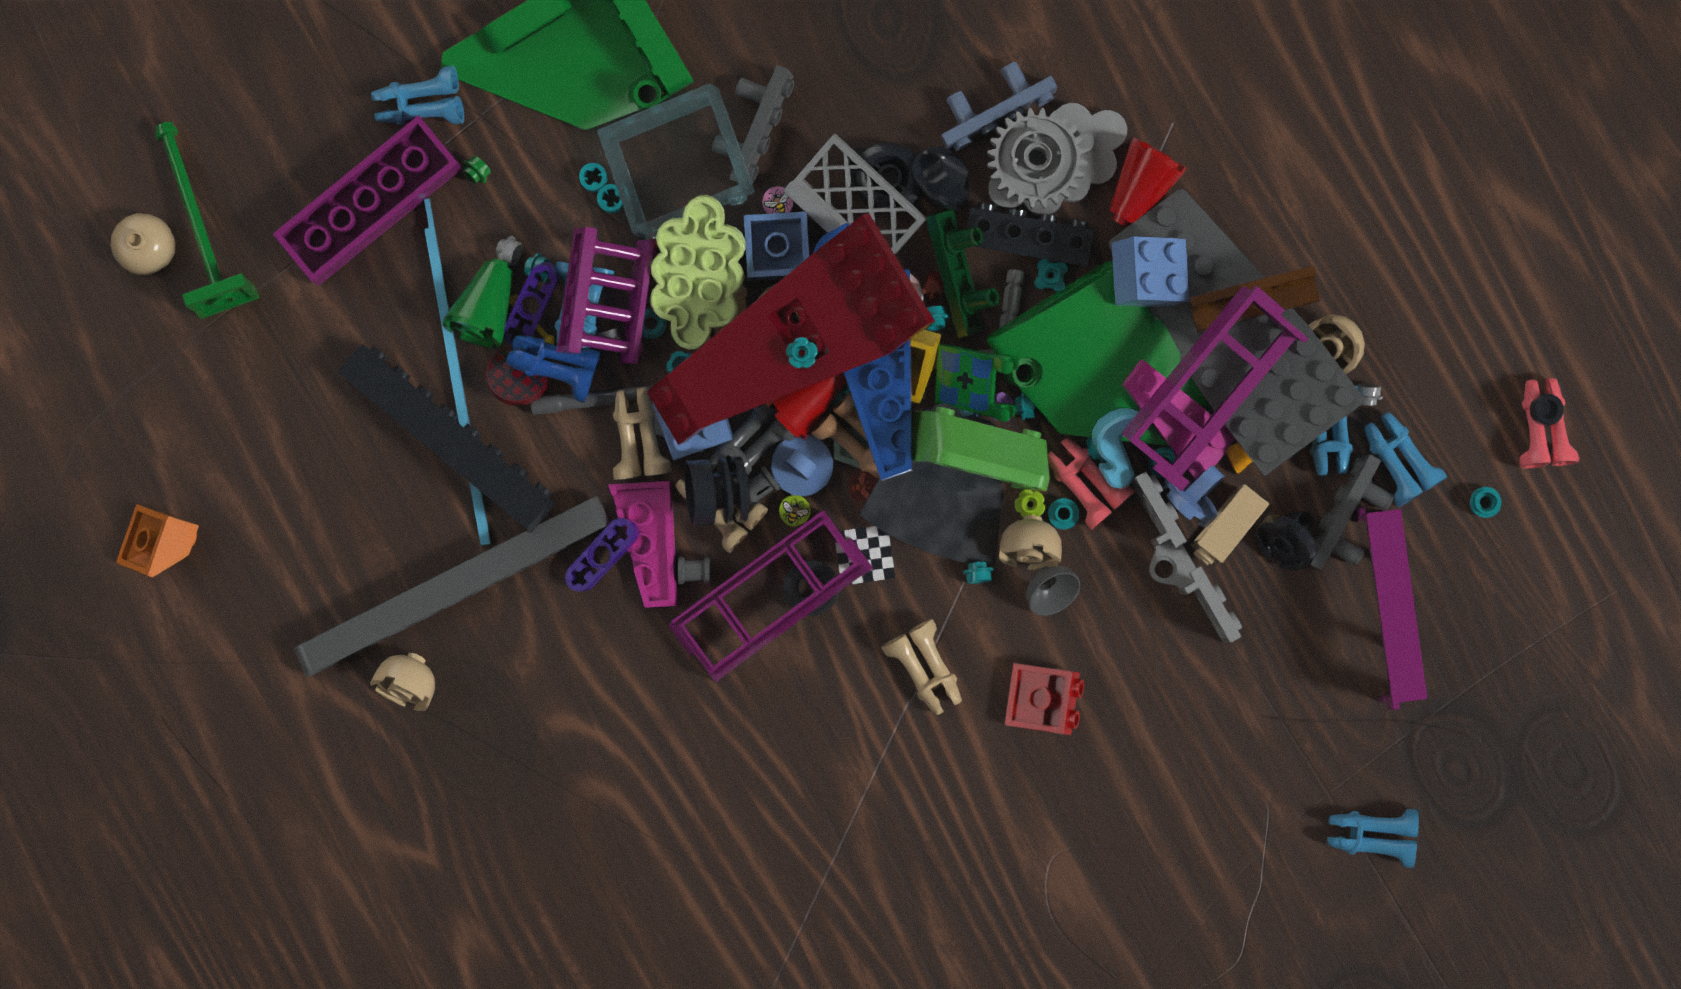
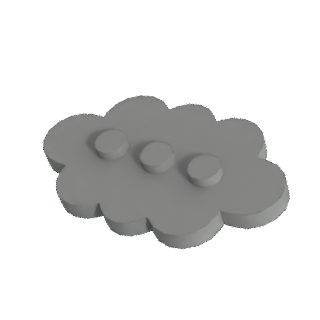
[988,103,1127,216]

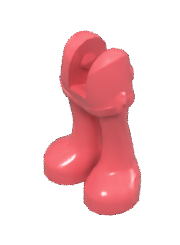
[1519,378,1579,469]
[1048,438,1136,531]

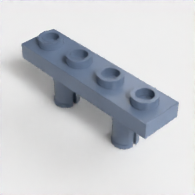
[941,62,1057,151]

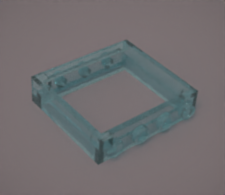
[597,83,755,240]

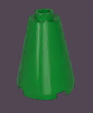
[443,258,514,349]

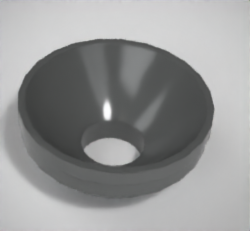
[1026,566,1081,616]

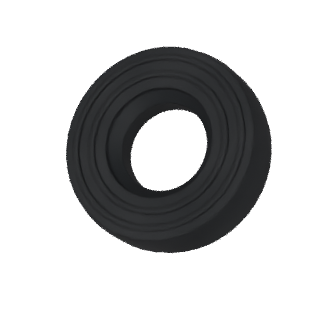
[783,560,839,616]

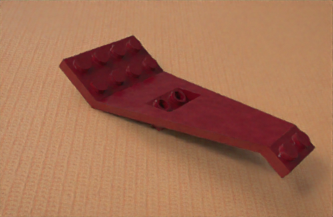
[647,213,935,445]

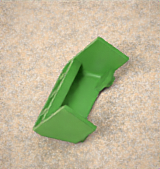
[912,407,1050,491]

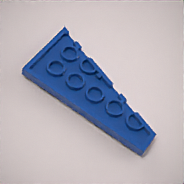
[844,269,912,481]

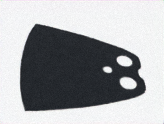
[860,403,1002,565]

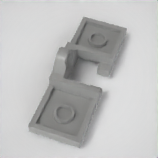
[1131,471,1242,643]

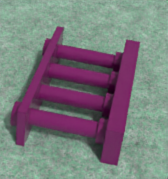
[557,227,656,365]

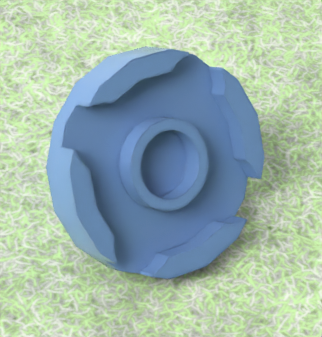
[771,435,833,496]
[1162,465,1225,527]

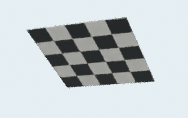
[835,526,895,585]

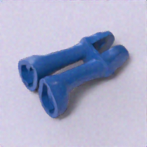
[507,335,601,403]

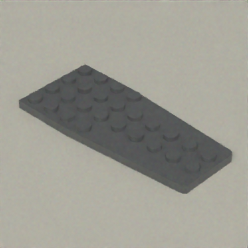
[1109,189,1366,477]

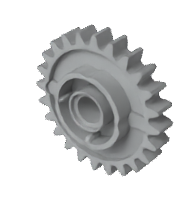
[987,108,1087,209]

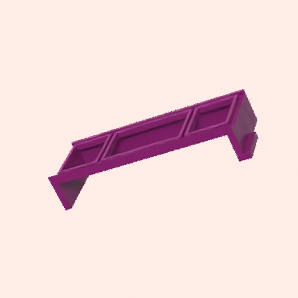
[1121,285,1309,491]
[1353,508,1428,710]
[668,510,873,682]

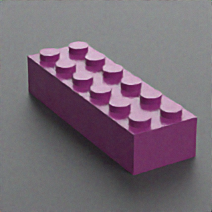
[273,115,463,286]

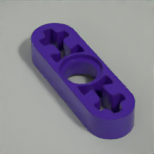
[504,262,560,346]
[565,518,639,591]

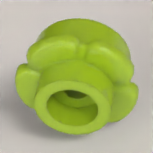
[1015,490,1045,518]

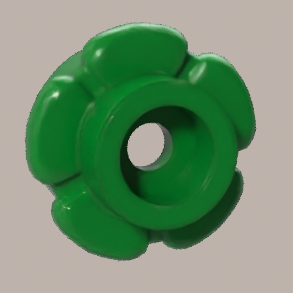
[462,155,491,184]

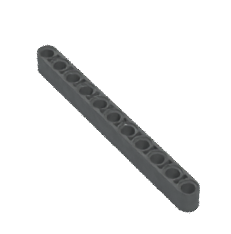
[293,496,611,678]

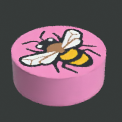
[762,186,794,214]

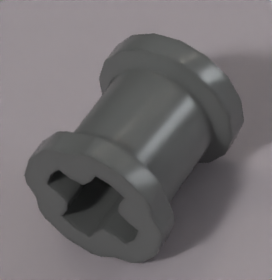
[749,466,780,504]
[678,556,711,585]

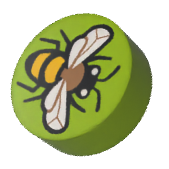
[779,495,811,527]

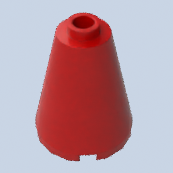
[1109,137,1187,227]
[766,373,847,440]

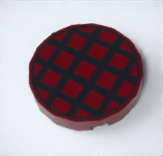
[486,346,548,406]

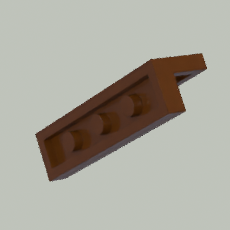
[1189,265,1321,333]

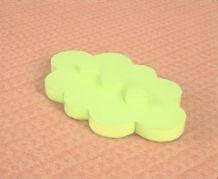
[650,195,746,350]

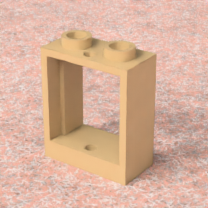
[1191,484,1269,565]

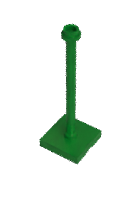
[155,122,260,319]

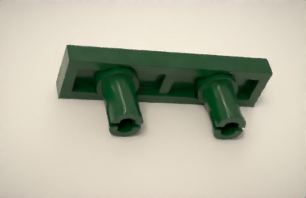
[926,210,999,338]

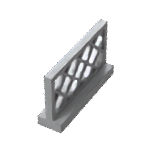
[783,134,926,255]

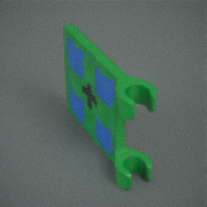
[935,343,1019,422]

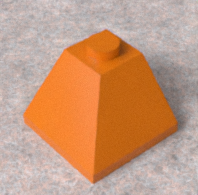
[116,504,199,577]

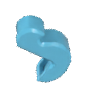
[1092,408,1138,489]

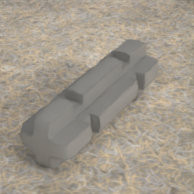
[999,269,1024,328]

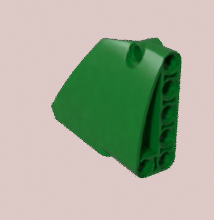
[441,0,694,130]
[986,260,1213,446]

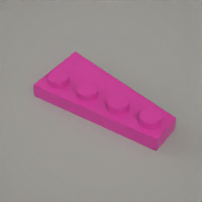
[1122,360,1235,482]
[608,481,678,608]

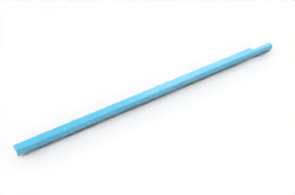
[424,198,491,545]

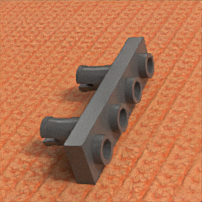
[712,65,794,190]
[1307,454,1394,570]

